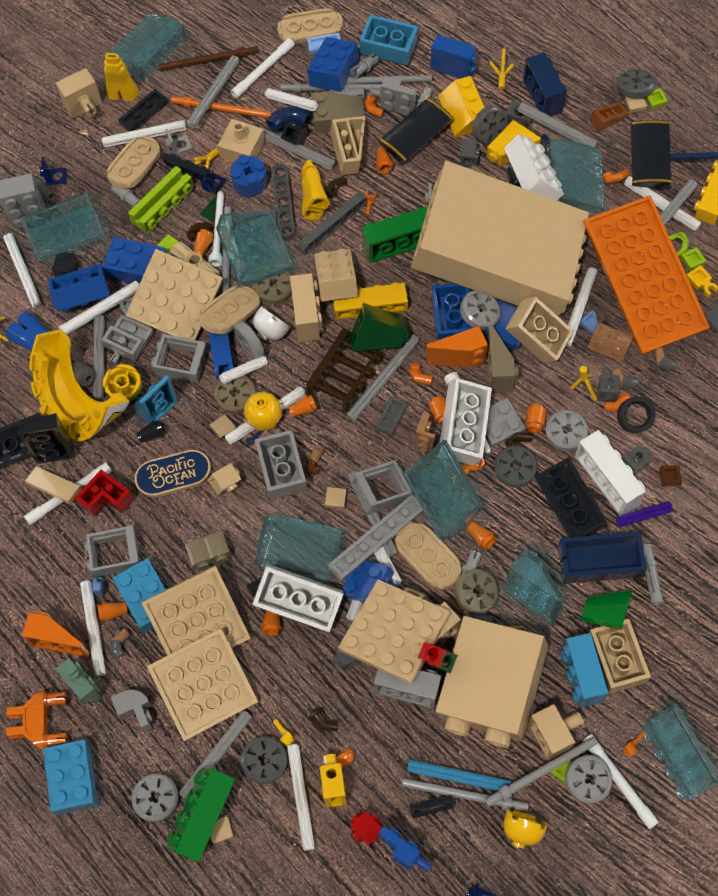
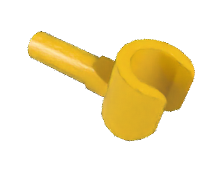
[273,719,294,747]

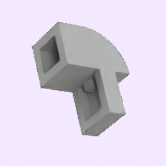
[111,690,153,732]

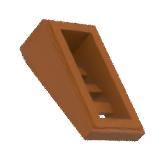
[589,102,629,131]

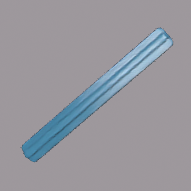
[407,760,511,791]

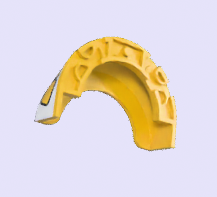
[29,329,129,441]

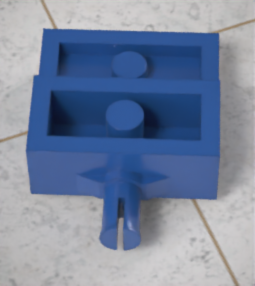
[342,561,398,604]
[379,826,432,872]

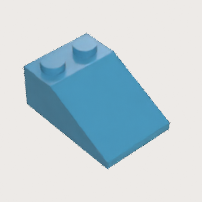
[133,375,178,424]

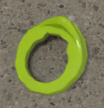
[669,232,689,257]

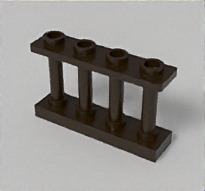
[306,328,383,412]

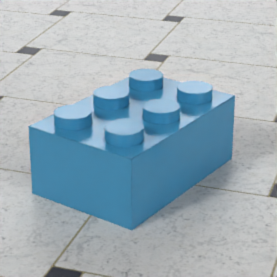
[360,15,418,65]
[113,558,165,634]
[560,633,608,708]
[43,739,98,815]

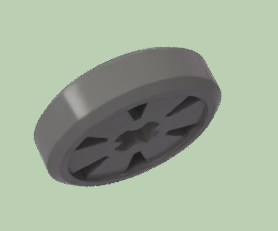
[617,69,656,98]
[472,105,508,145]
[494,446,537,488]
[241,736,288,784]

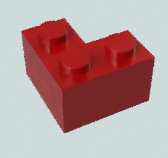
[75,469,134,517]

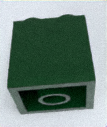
[350,303,409,351]

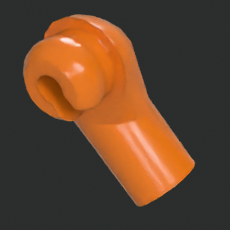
[365,95,385,118]
[602,169,630,184]
[409,362,433,385]
[604,393,630,412]
[458,459,485,478]
[323,749,354,769]

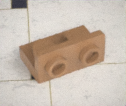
[588,323,634,362]
[413,412,435,452]

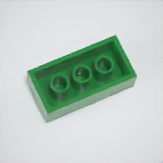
[362,206,428,263]
[166,768,235,862]

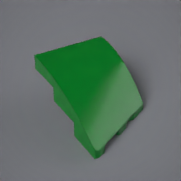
[581,589,633,630]

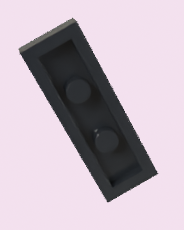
[118,89,168,132]
[161,152,213,184]

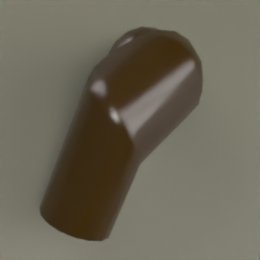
[326,176,347,197]
[187,223,211,242]
[505,432,532,447]
[310,708,337,731]

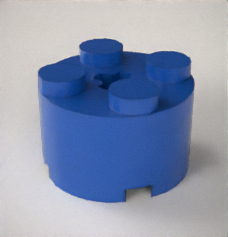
[230,155,267,198]

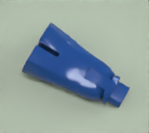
[5,311,50,351]

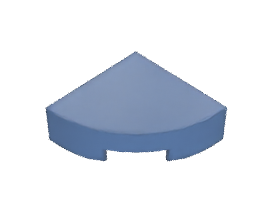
[579,310,598,335]
[93,576,105,597]

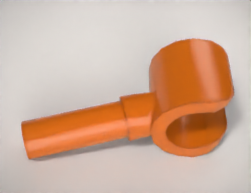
[365,190,376,216]
[623,731,646,758]

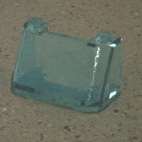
[254,513,346,583]

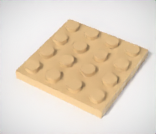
[126,249,223,340]
[141,566,250,656]
[338,580,451,685]
[147,628,258,741]

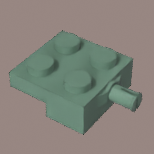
[56,658,102,704]

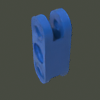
[209,332,234,379]

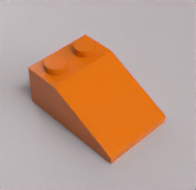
[426,326,488,368]
[22,611,91,658]

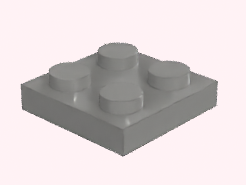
[486,398,526,448]

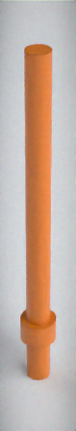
[171,96,272,118]

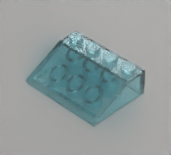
[109,13,187,82]
[548,139,605,211]
[20,193,106,262]
[216,210,294,285]
[403,440,483,539]
[504,548,565,627]
[643,703,718,803]

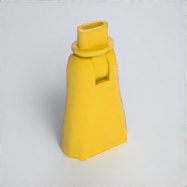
[104,53,139,101]
[301,160,330,221]

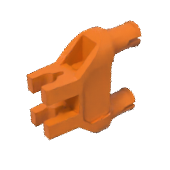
[6,690,68,751]

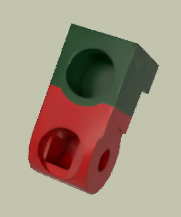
[417,642,457,674]

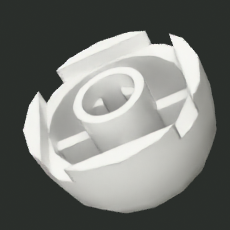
[253,307,290,341]

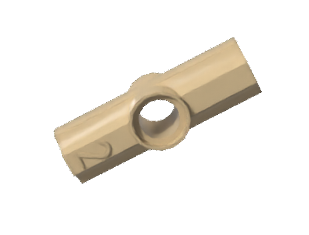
[170,242,220,276]

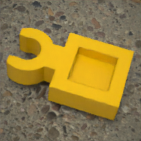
[686,265,718,298]

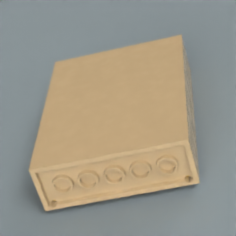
[411,160,589,316]

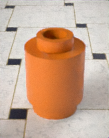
[429,396,446,426]
[525,403,546,433]

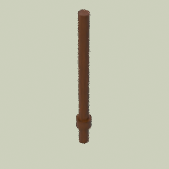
[159,46,259,71]

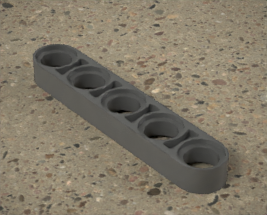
[272,164,295,241]
[298,193,367,254]

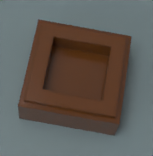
[659,465,682,487]

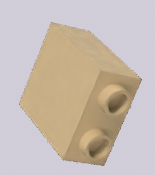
[435,616,549,748]

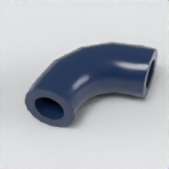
[265,106,313,132]

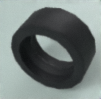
[617,396,656,433]

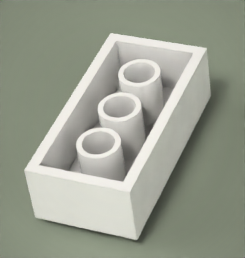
[504,134,564,201]
[438,378,492,466]
[575,430,646,515]
[253,564,343,632]

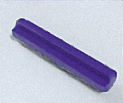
[616,501,673,527]

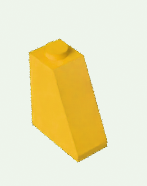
[487,120,541,166]

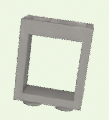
[151,334,208,383]
[350,460,412,515]
[84,525,141,577]

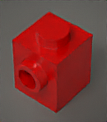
[350,811,382,847]

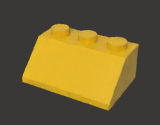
[438,76,485,138]

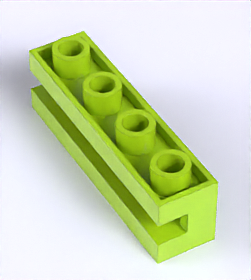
[128,166,194,234]

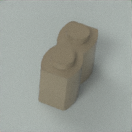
[185,531,231,571]

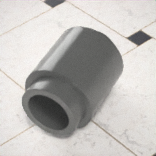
[71,362,95,386]

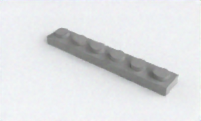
[328,494,426,581]

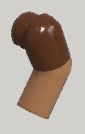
[307,446,323,476]

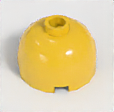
[103,364,142,402]
[244,392,282,431]
[503,809,548,849]

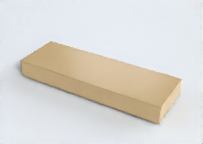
[25,466,82,504]

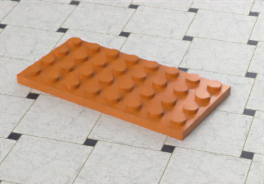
[583,195,710,355]

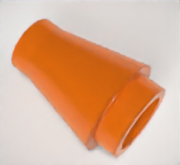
[376,148,393,174]
[193,229,214,257]
[288,395,318,417]
[467,522,496,549]
[97,602,128,622]
[261,610,281,636]

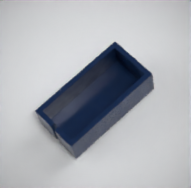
[558,532,647,584]

